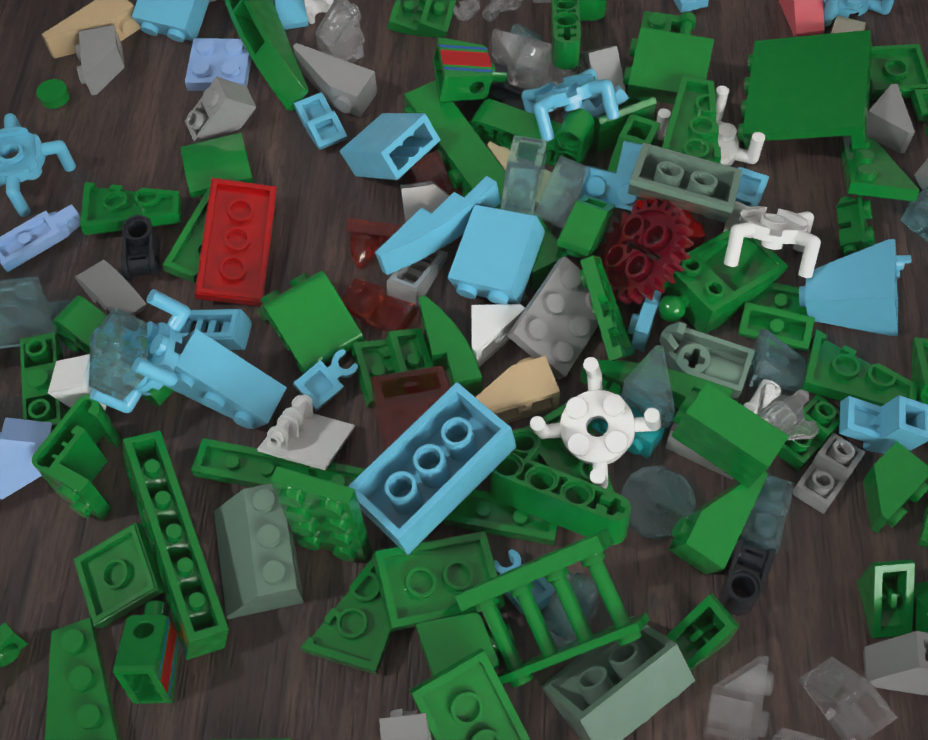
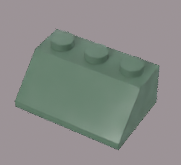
[628,143,742,221]
[214,483,304,619]
[541,615,695,740]

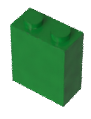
[623,27,714,105]
[671,382,789,488]

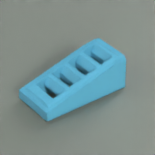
[176,309,252,350]

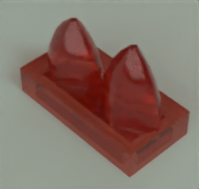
[346,218,403,269]

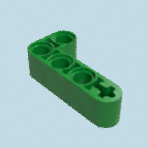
[551,0,607,70]
[469,99,595,172]
[52,295,174,408]
[489,428,632,545]

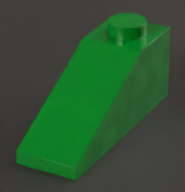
[668,472,768,575]

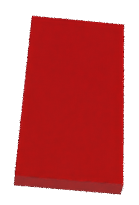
[195,178,277,307]

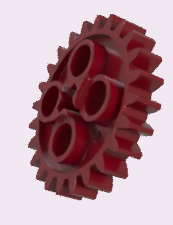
[598,199,694,305]

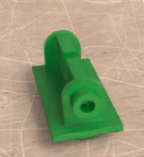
[836,195,875,256]

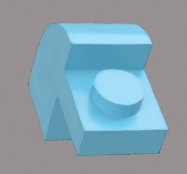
[839,395,928,453]

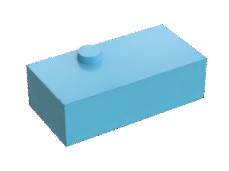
[348,382,516,555]

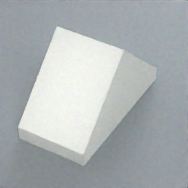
[471,304,525,367]

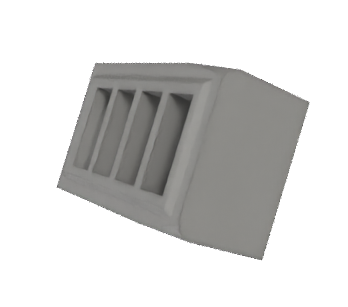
[387,250,448,310]

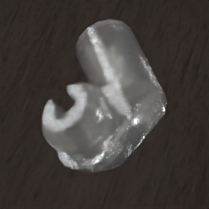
[453,0,481,22]
[482,0,523,22]

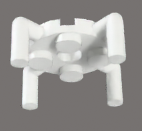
[656,86,765,166]
[724,201,821,278]
[530,357,661,489]

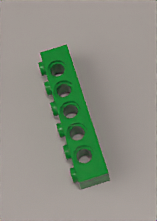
[122,431,229,660]

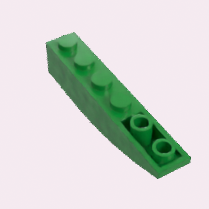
[224,0,309,112]

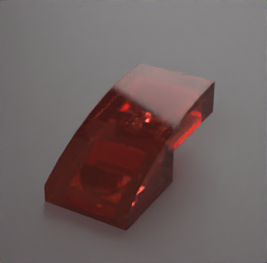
[341,278,418,333]

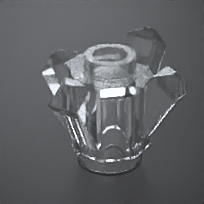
[757,383,819,440]

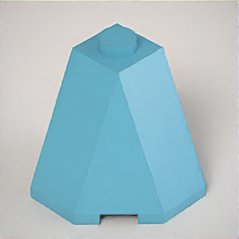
[799,239,898,336]

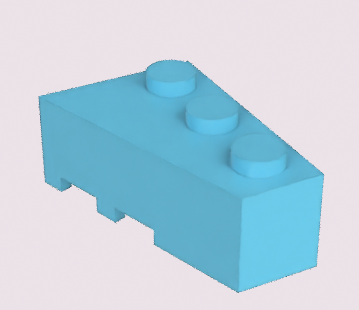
[164,329,287,429]

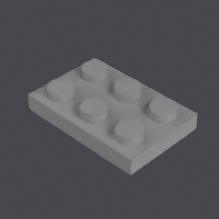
[507,256,599,380]

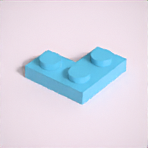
[577,141,643,211]

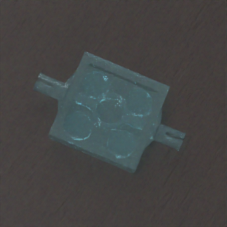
[0,276,70,349]

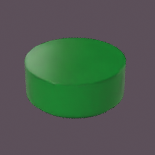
[36,79,70,109]

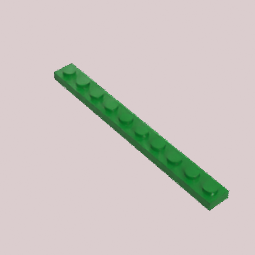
[191,438,558,546]

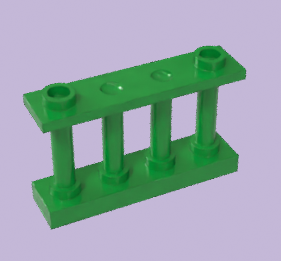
[455,528,650,688]

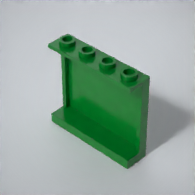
[738,30,872,150]

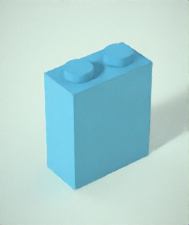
[132,0,210,42]
[340,113,440,180]
[448,205,545,305]

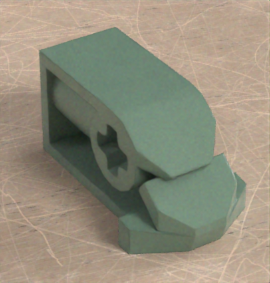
[659,322,755,401]

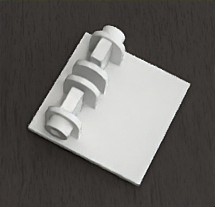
[257,394,355,470]

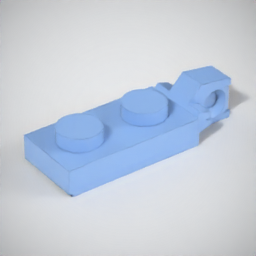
[0,204,81,272]

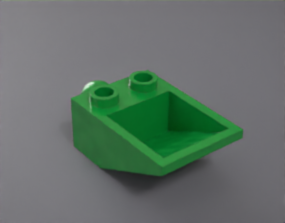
[658,228,788,334]

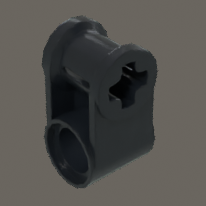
[120,215,162,281]
[719,536,776,616]

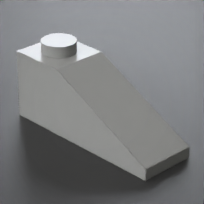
[293,43,378,117]

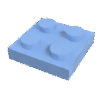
[185,38,252,91]

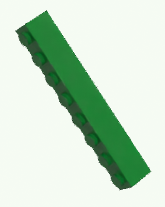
[402,80,568,291]

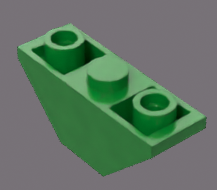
[20,332,70,429]

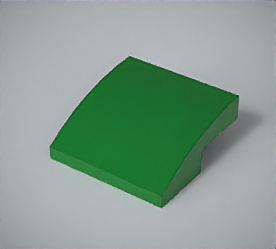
[387,0,456,37]
[180,133,254,198]
[738,282,815,351]
[351,328,440,409]

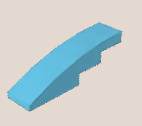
[375,176,501,275]

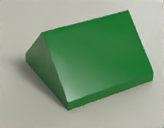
[592,97,657,154]

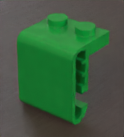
[256,270,364,374]
[32,395,121,521]

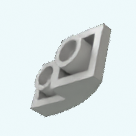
[75,260,147,323]
[791,432,865,514]

